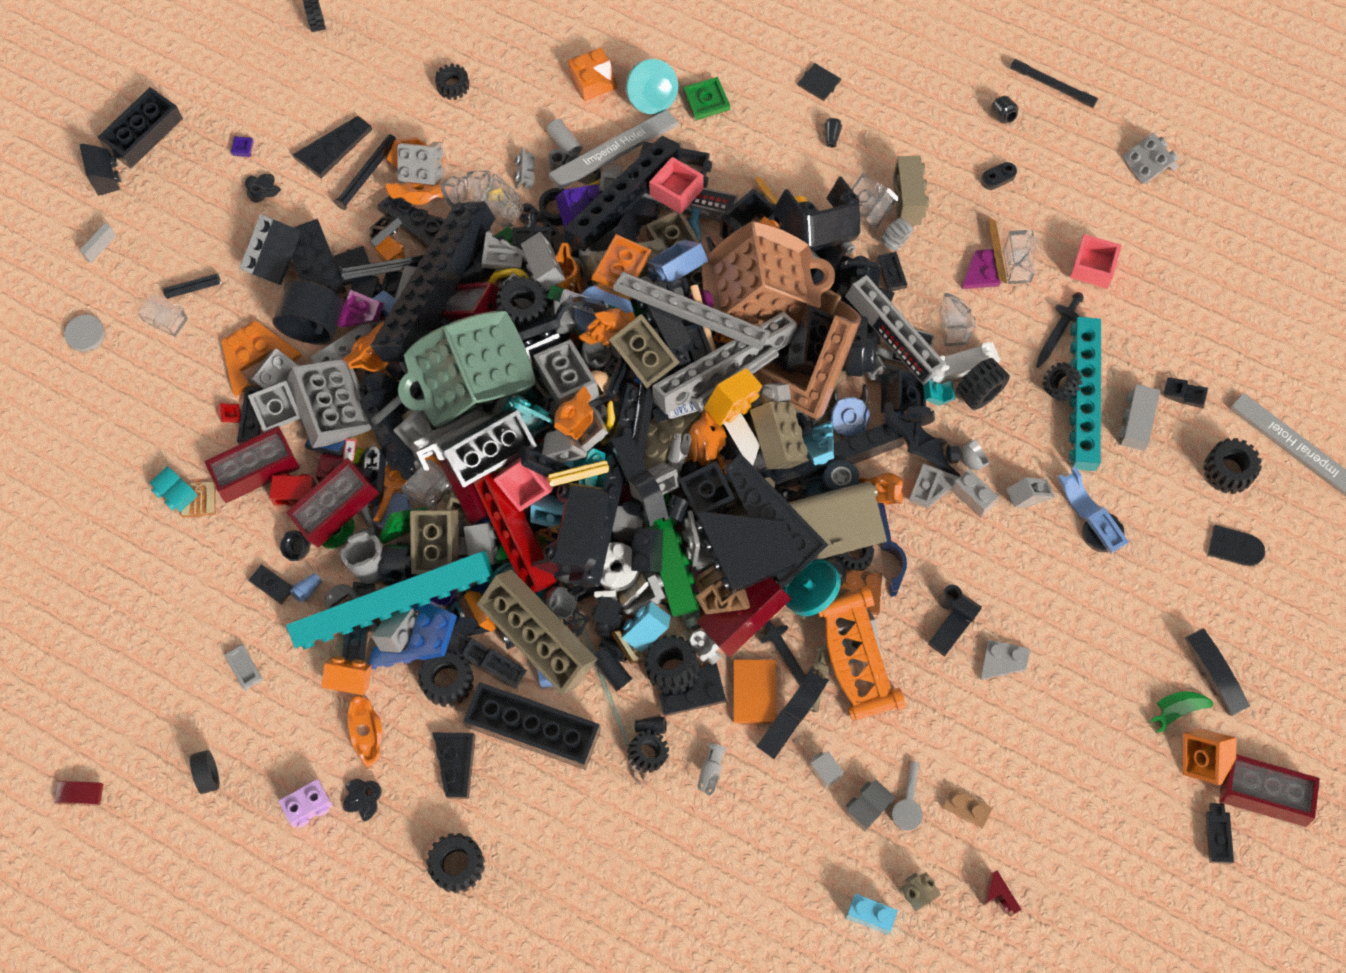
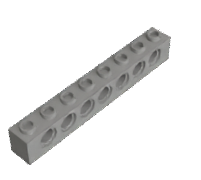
[652,312,797,414]

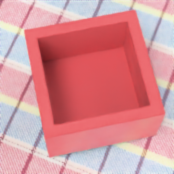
[649,157,704,214]
[1070,234,1122,289]
[493,457,554,512]

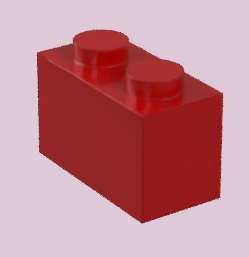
[269,473,317,506]

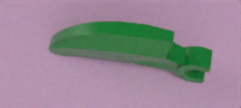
[1149,691,1213,733]

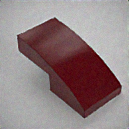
[54,781,104,806]

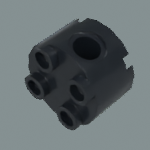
[380,545,416,586]

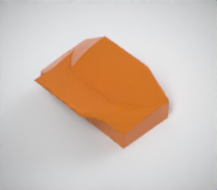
[464,591,497,632]

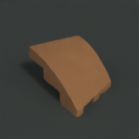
[695,566,750,614]

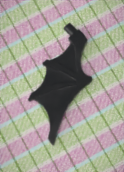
[884,402,960,477]

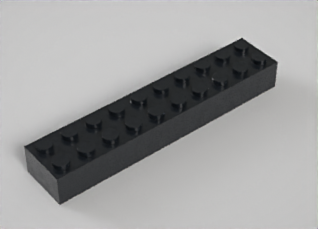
[370,201,496,362]

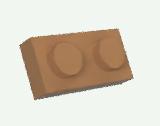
[943,788,992,829]

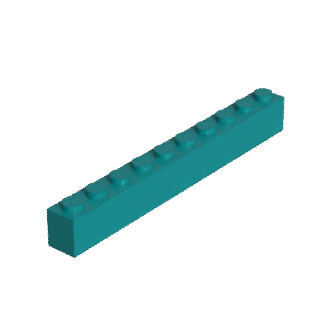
[286,551,494,650]

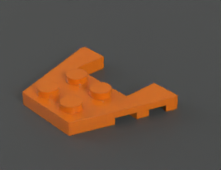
[221,320,302,397]

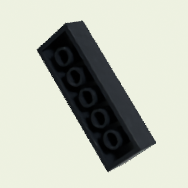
[463,682,601,770]

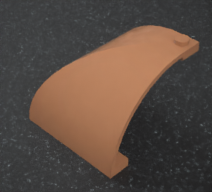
[752,293,861,419]

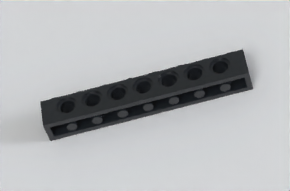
[564,136,682,252]

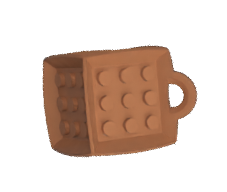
[702,221,835,329]

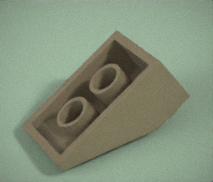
[609,314,680,388]

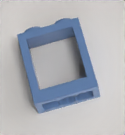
[646,240,708,283]

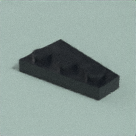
[432,732,476,799]

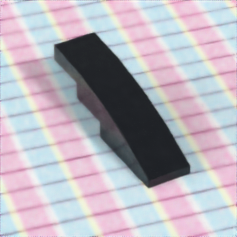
[1184,628,1250,716]
[447,631,527,689]

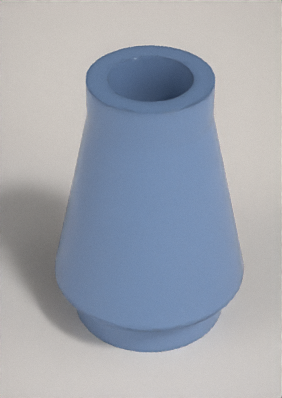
[290,573,322,603]

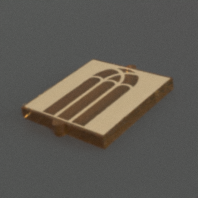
[181,480,216,518]
[612,628,649,664]

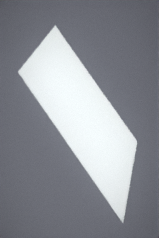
[724,413,760,466]

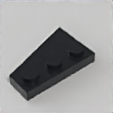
[659,662,726,717]

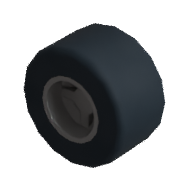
[822,460,860,492]

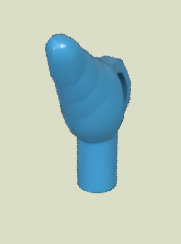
[686,208,701,243]

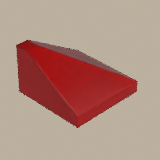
[216,403,241,423]

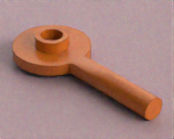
[373,466,409,523]

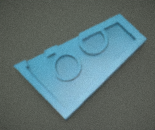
[803,421,834,465]

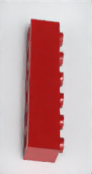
[473,470,556,593]

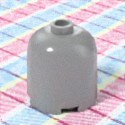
[340,532,385,584]

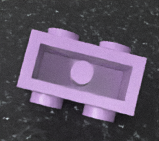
[278,779,333,828]

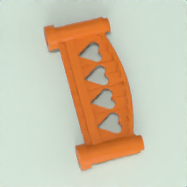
[818,585,906,720]

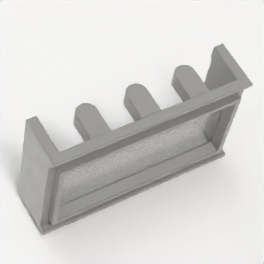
[408,407,492,471]

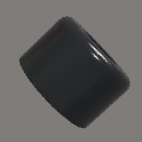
[272,280,343,345]

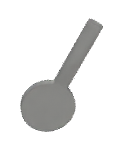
[892,761,923,831]

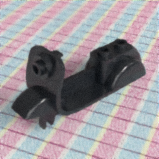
[839,256,881,377]

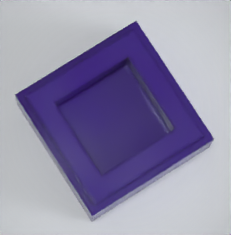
[231,136,254,157]

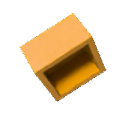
[704,368,762,426]

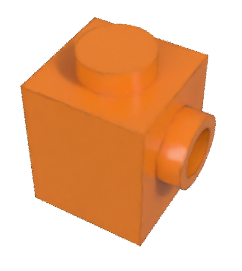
[373,236,405,262]

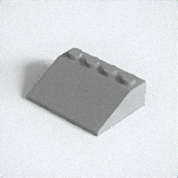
[287,359,372,448]

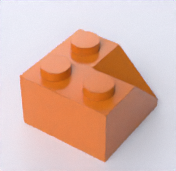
[568,47,618,101]

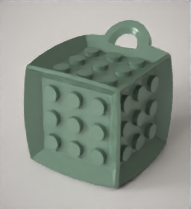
[398,310,536,427]

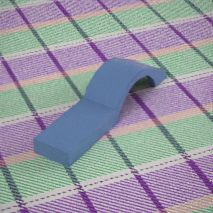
[1058,467,1129,554]

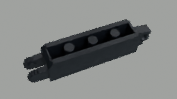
[637,276,691,369]
[359,378,418,480]

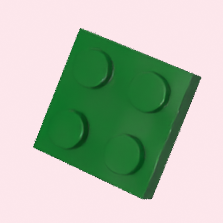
[683,77,730,121]

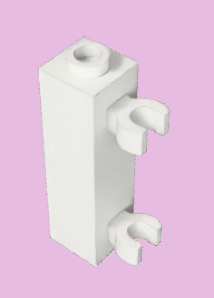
[931,342,1000,384]

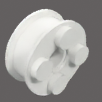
[600,542,640,592]

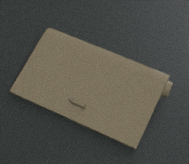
[788,481,887,560]

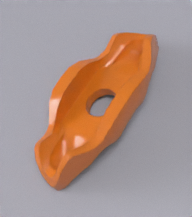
[385,182,452,205]
[347,696,382,768]

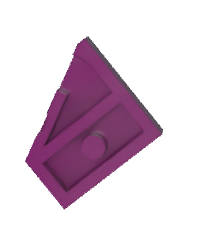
[962,249,1001,289]
[338,290,384,327]

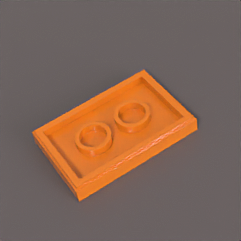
[592,234,652,289]
[733,660,777,724]

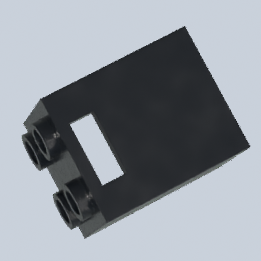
[720,188,780,240]

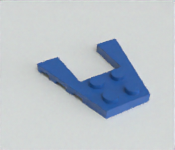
[368,603,457,669]

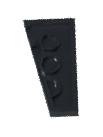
[293,116,372,179]
[377,195,445,248]

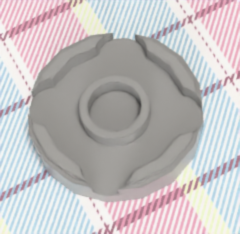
[64,315,105,352]

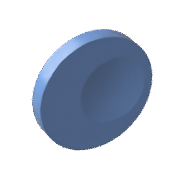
[574,285,633,333]

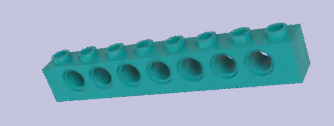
[1069,317,1101,471]

